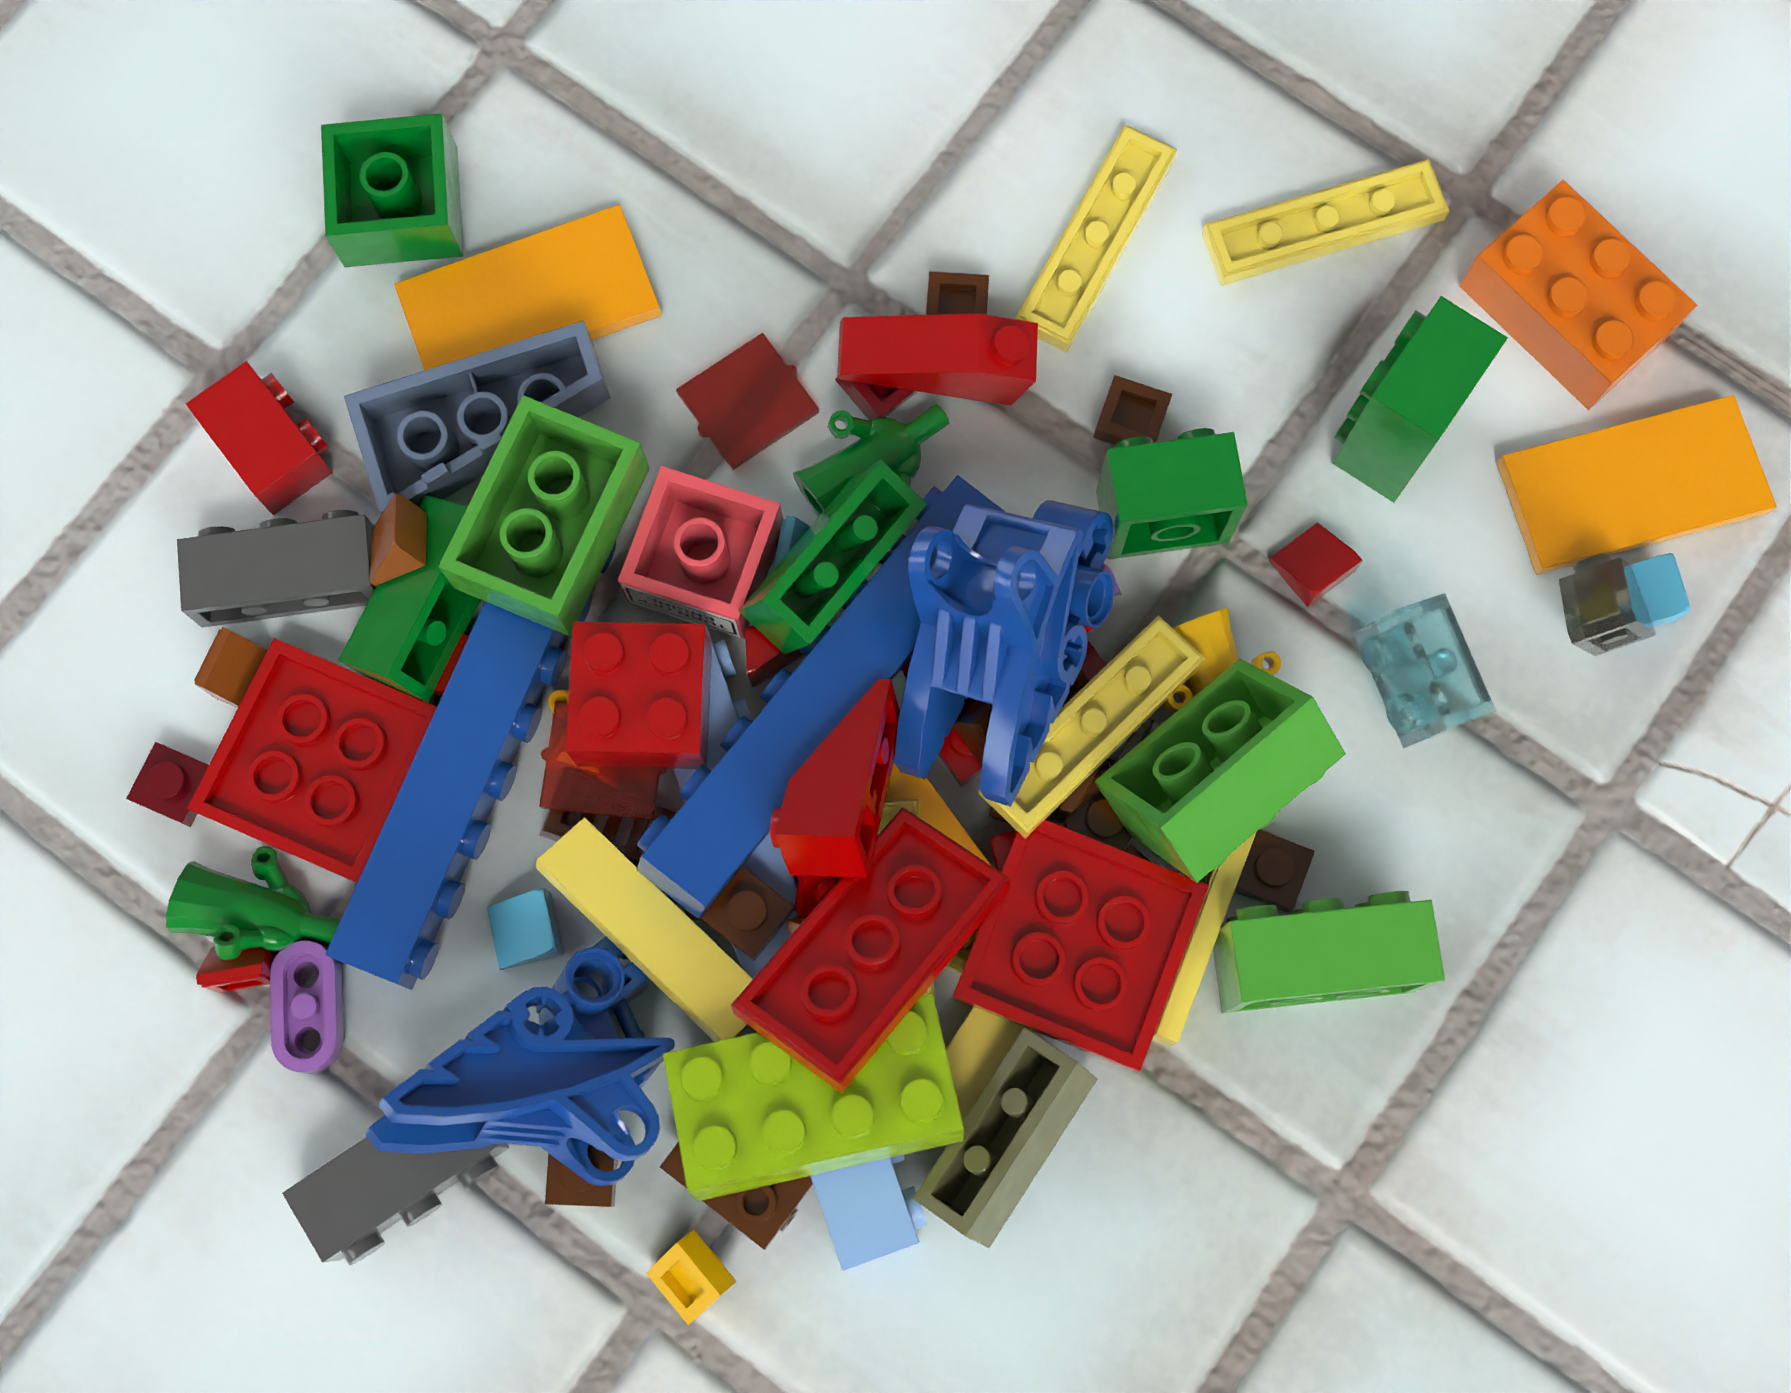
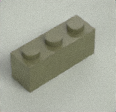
[913,1027,1098,1248]

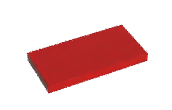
[731,807,1010,1093]

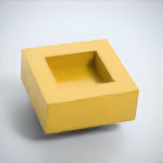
[646,1229,737,1325]

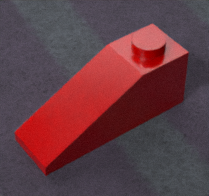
[837,313,1038,406]
[770,679,900,878]

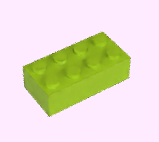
[663,993,964,1201]

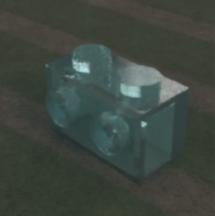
[1354,593,1496,749]

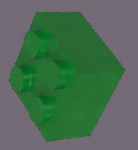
[321,113,463,268]
[1096,428,1248,560]

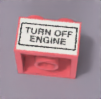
[618,466,783,639]

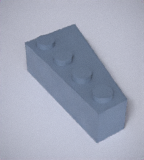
[344,321,611,514]

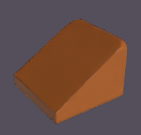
[370,494,427,586]
[194,627,267,708]

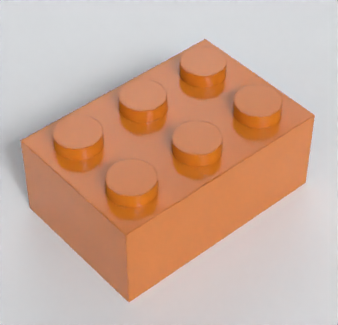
[1459,180,1698,410]

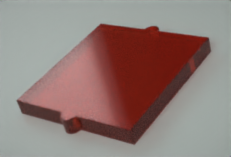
[676,333,820,471]
[539,703,667,821]

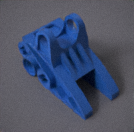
[894,500,1115,807]
[365,936,675,1186]

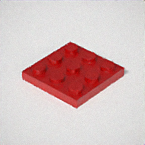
[187,638,437,883]
[952,820,1209,1073]

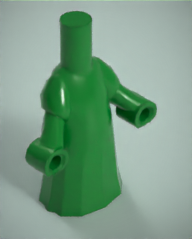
[793,404,950,517]
[166,846,341,960]

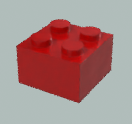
[566,622,712,769]

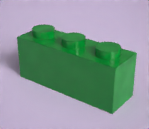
[738,460,927,654]
[338,495,481,702]

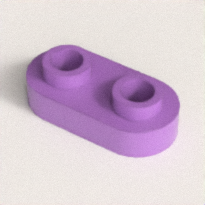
[270,941,344,1074]

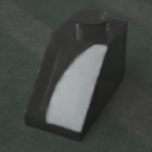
[1559,553,1656,656]

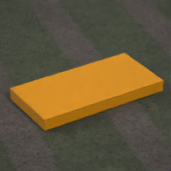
[394,204,662,370]
[1496,395,1777,575]

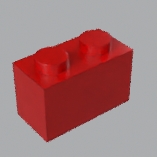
[185,361,333,516]

